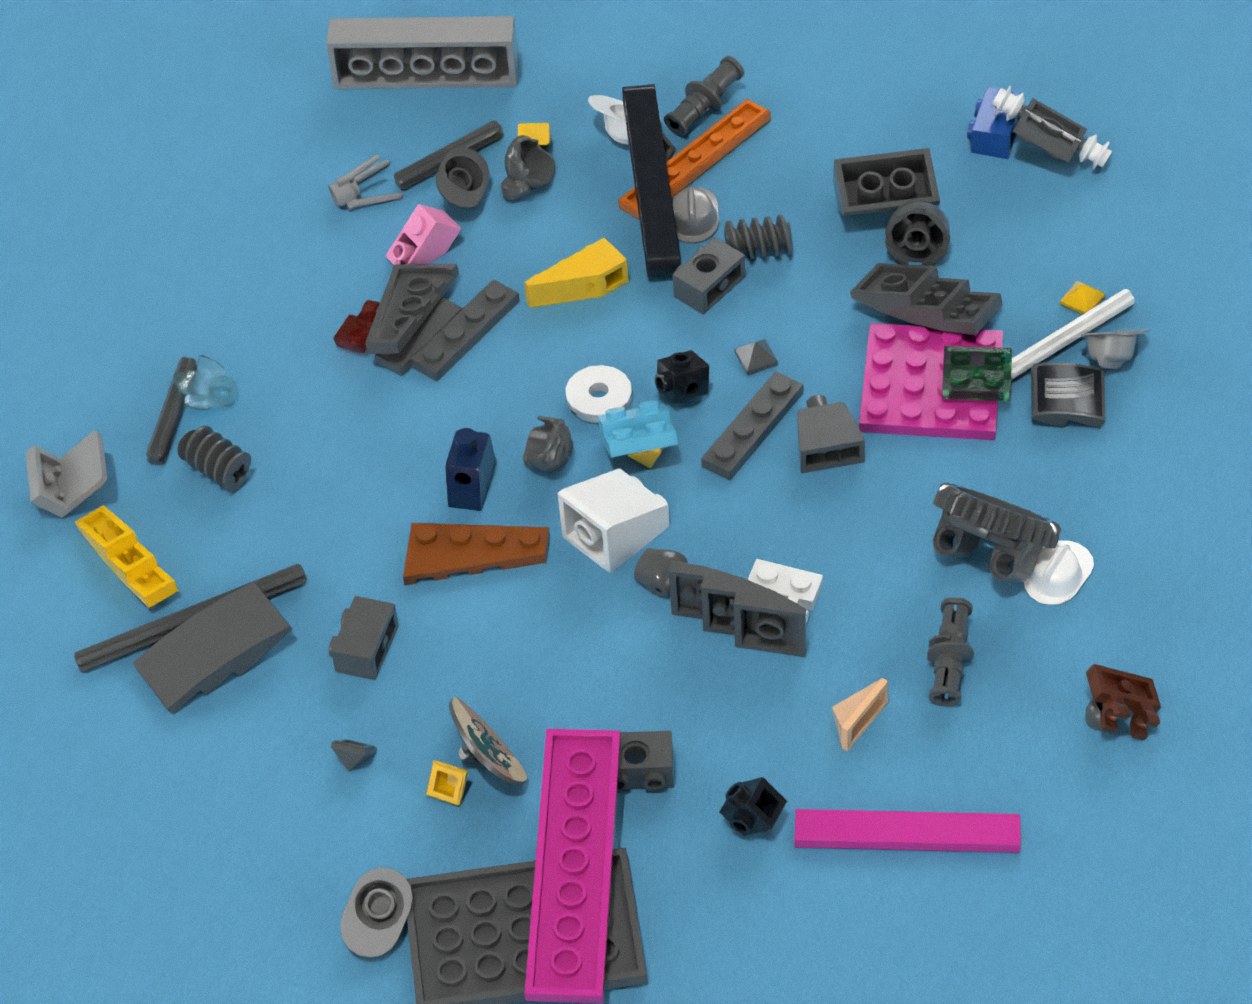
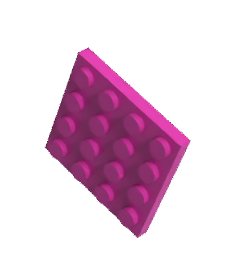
[859,323,1003,440]

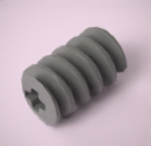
[724,215,793,259]
[177,425,251,492]

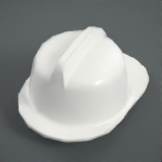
[588,95,629,145]
[1024,541,1094,605]

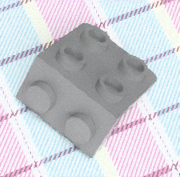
[25,431,107,518]

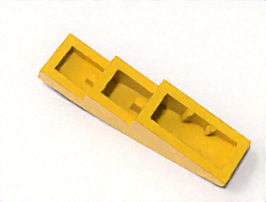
[75,505,179,608]

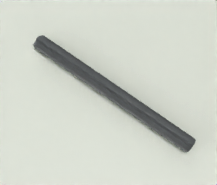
[74,564,306,672]

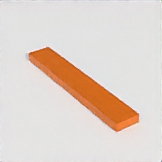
[618,99,771,219]

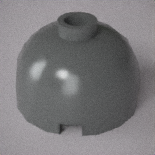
[885,201,951,266]

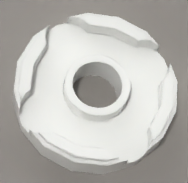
[565,365,632,423]

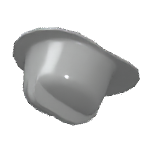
[671,187,719,244]
[1081,328,1149,369]
[340,867,413,958]

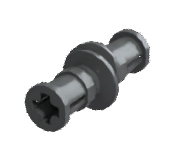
[664,56,744,136]
[927,597,974,707]

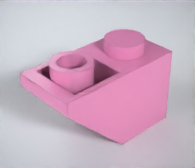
[386,204,462,265]

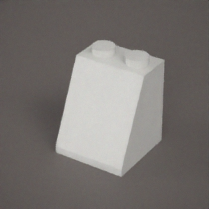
[558,468,670,574]

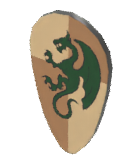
[449,697,527,786]

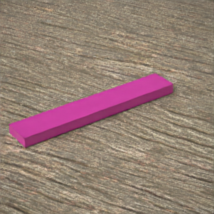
[794,809,1021,853]

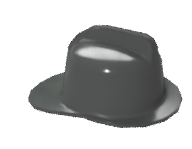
[436,147,490,208]

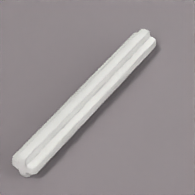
[1000,289,1135,380]

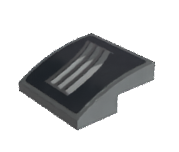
[1031,363,1106,429]

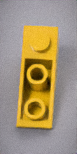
[524,238,629,308]

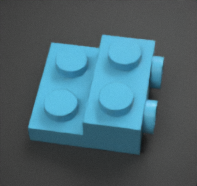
[598,401,678,458]

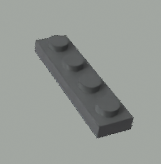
[410,279,520,382]
[701,371,804,480]

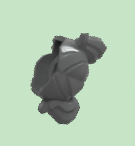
[501,135,555,200]

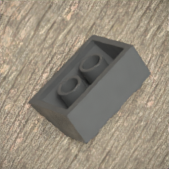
[833,148,940,216]

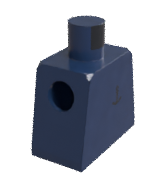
[445,428,496,511]

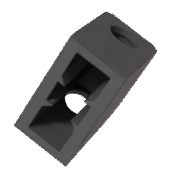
[797,395,865,474]

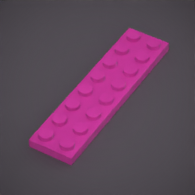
[525,729,621,1003]

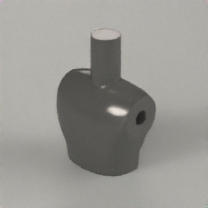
[634,548,688,597]

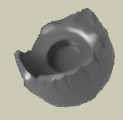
[523,416,573,472]

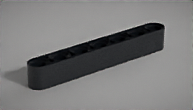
[622,84,680,278]

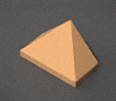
[832,678,888,752]

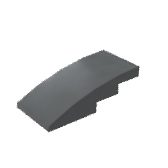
[850,263,1002,335]
[669,560,806,657]
[132,582,292,714]

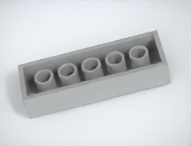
[326,16,519,89]

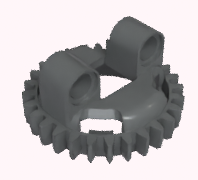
[932,483,1061,583]

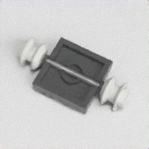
[992,85,1112,170]

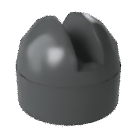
[1085,700,1104,731]

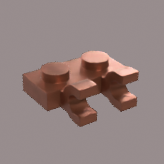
[1086,664,1161,740]

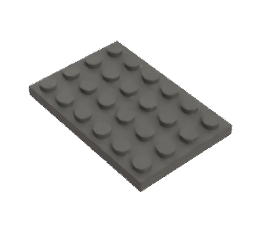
[406,847,647,1004]

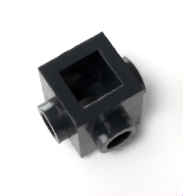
[655,350,709,404]
[719,777,787,836]

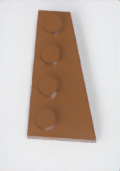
[403,523,550,586]

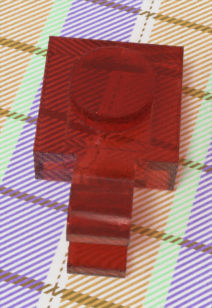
[333,300,380,353]

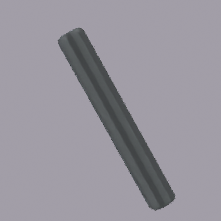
[394,120,503,190]
[146,357,198,465]

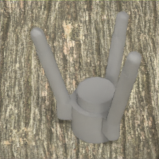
[328,155,403,211]

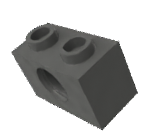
[672,237,746,315]
[617,731,674,792]

